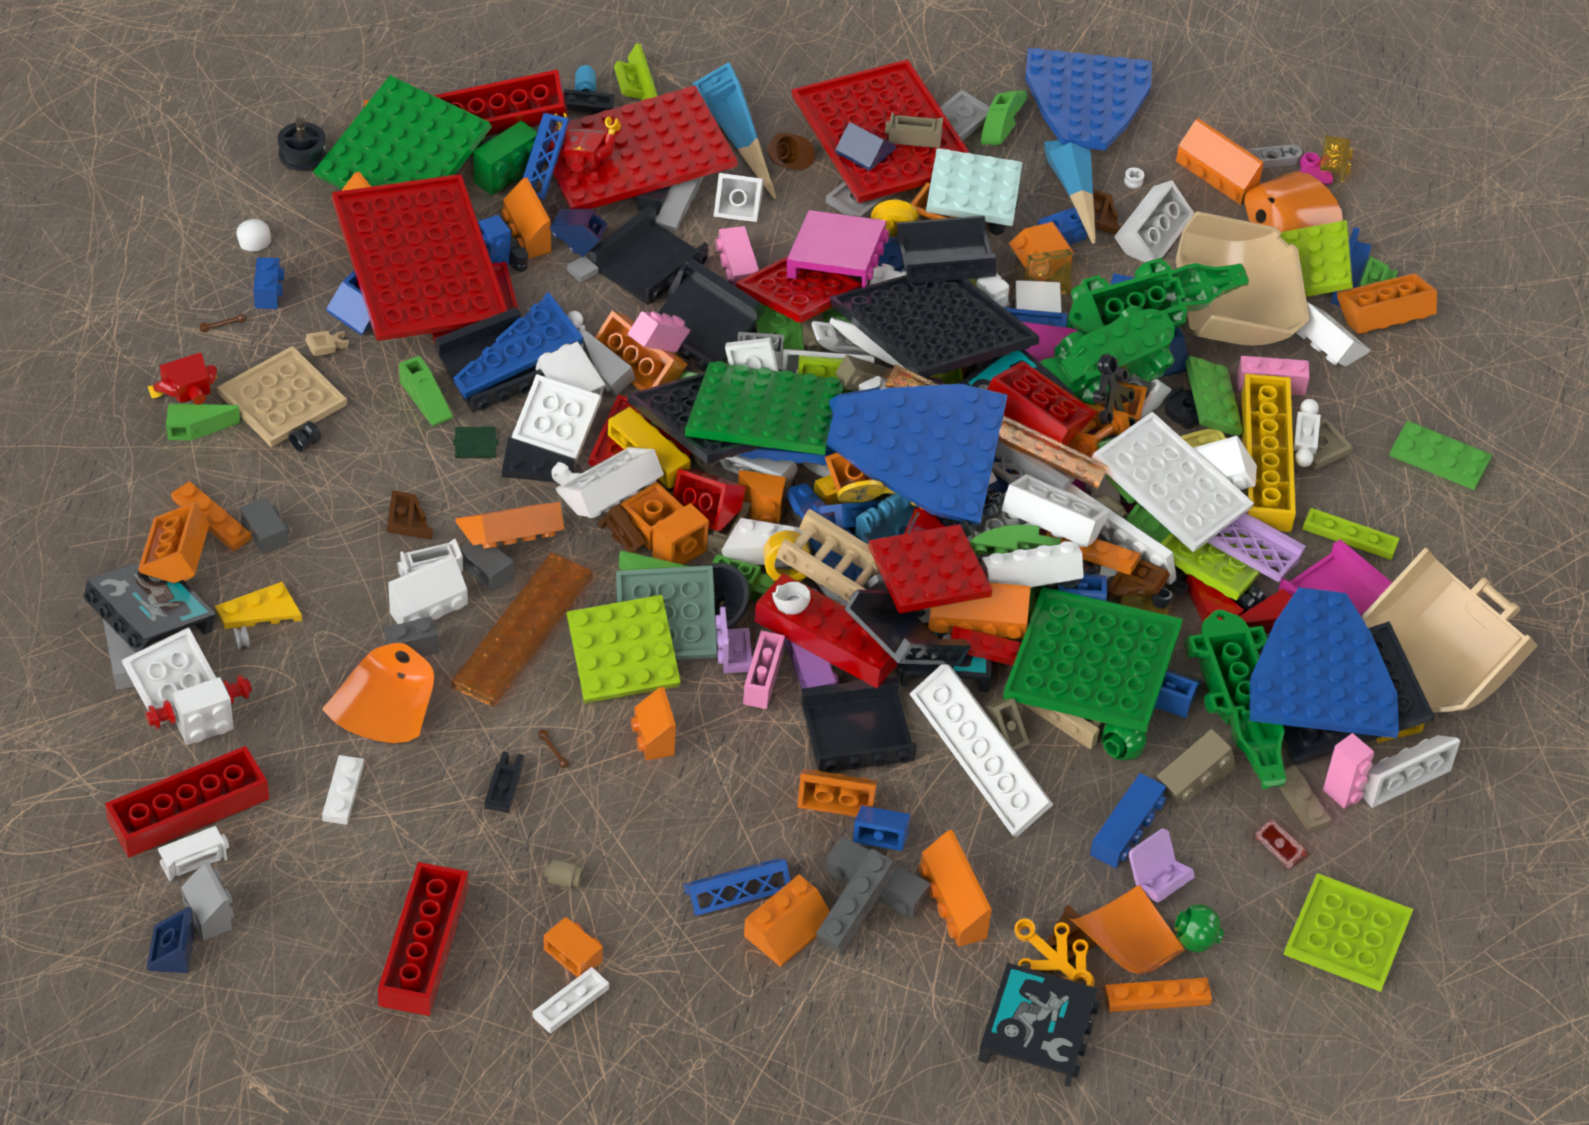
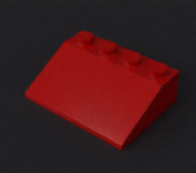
[987,361,1097,452]

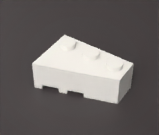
[722,518,802,567]

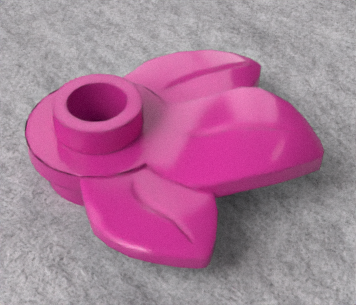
[1299,152,1338,185]

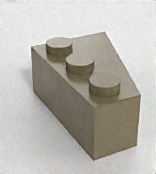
[1156,729,1236,806]

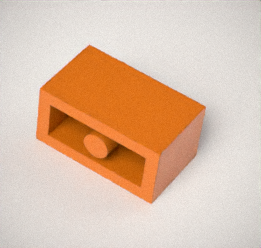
[544,917,603,978]

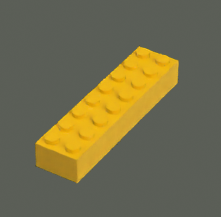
[1241,374,1296,532]

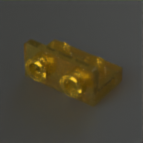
[1320,135,1353,182]

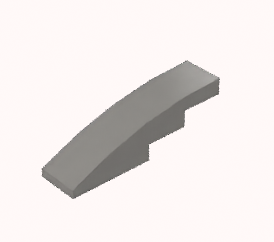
[656,176,704,231]

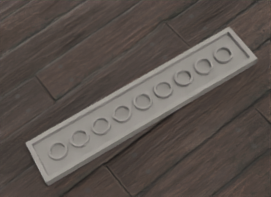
[825,90,990,218]

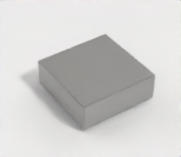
[567,256,598,283]

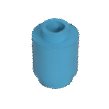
[575,65,596,92]

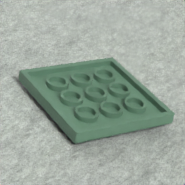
[616,566,717,660]

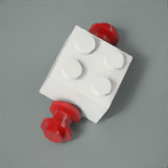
[145,675,252,745]

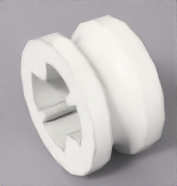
[1124,168,1145,189]

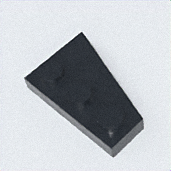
[502,437,574,483]

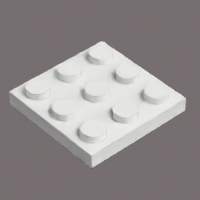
[512,375,602,461]
[122,628,216,725]

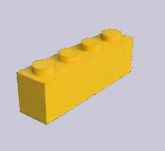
[608,407,691,489]

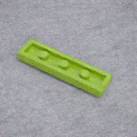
[1302,508,1400,560]

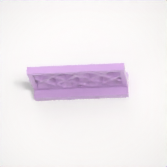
[1207,513,1306,582]

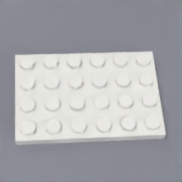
[1091,412,1254,552]

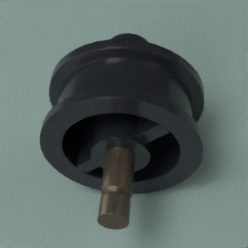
[277,118,327,171]

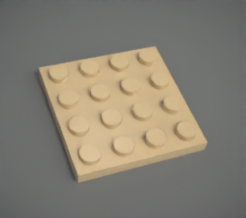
[217,346,347,447]

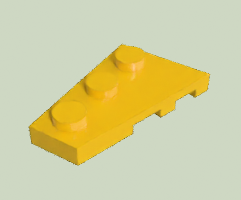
[215,582,302,629]

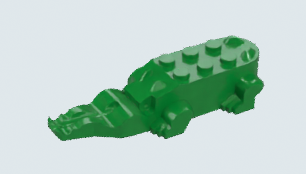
[1067,257,1249,335]
[1040,306,1175,405]
[1184,610,1287,789]

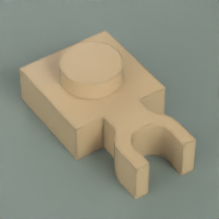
[305,331,349,356]

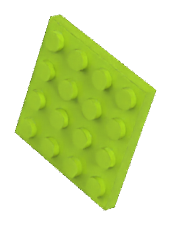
[1280,220,1353,297]
[1160,533,1273,601]
[567,595,681,704]
[1283,873,1413,992]

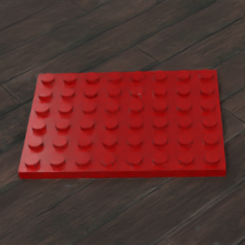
[791,59,970,203]
[536,85,738,209]
[331,174,507,342]

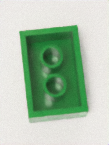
[473,121,538,196]

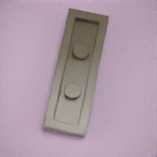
[1279,764,1332,833]

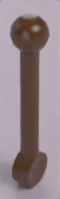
[200,313,246,333]
[538,730,569,768]

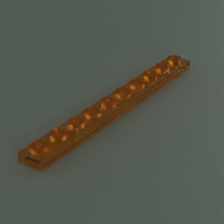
[885,364,1108,489]

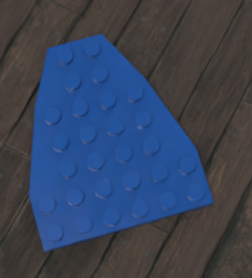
[1025,48,1152,150]
[826,384,1007,526]
[1250,587,1399,738]

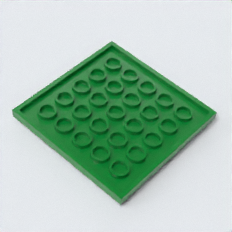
[313,75,491,190]
[685,361,845,455]
[1003,587,1183,733]

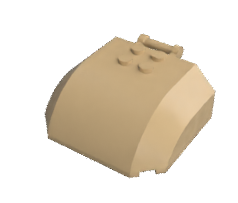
[1176,212,1309,346]
[1361,548,1538,713]

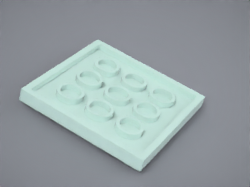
[926,148,1022,226]

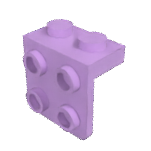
[716,607,752,673]
[1129,828,1195,903]

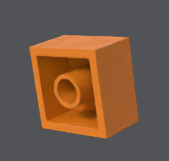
[652,503,709,565]

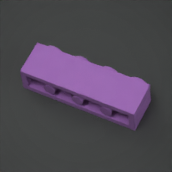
[784,639,839,689]

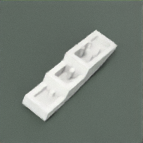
[830,317,904,368]

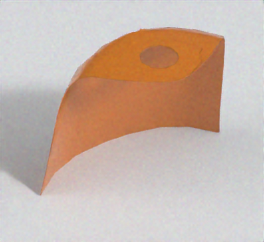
[1244,171,1343,232]
[322,643,434,743]
[1069,885,1186,974]

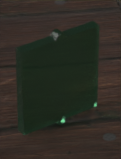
[453,427,498,458]

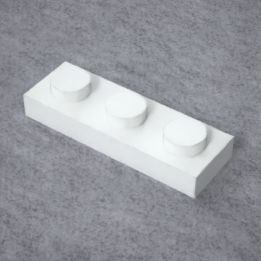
[322,755,364,825]
[533,967,609,1034]

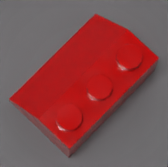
[673,469,746,531]

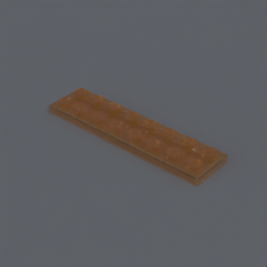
[451,552,592,707]

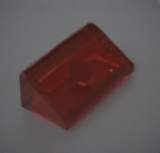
[1254,818,1310,869]

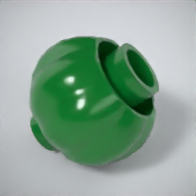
[1101,723,1147,761]
[1174,904,1224,953]

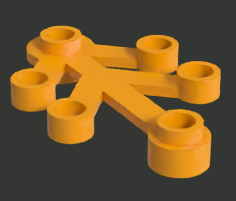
[1015,918,1094,987]

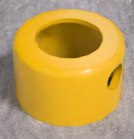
[763,530,811,582]

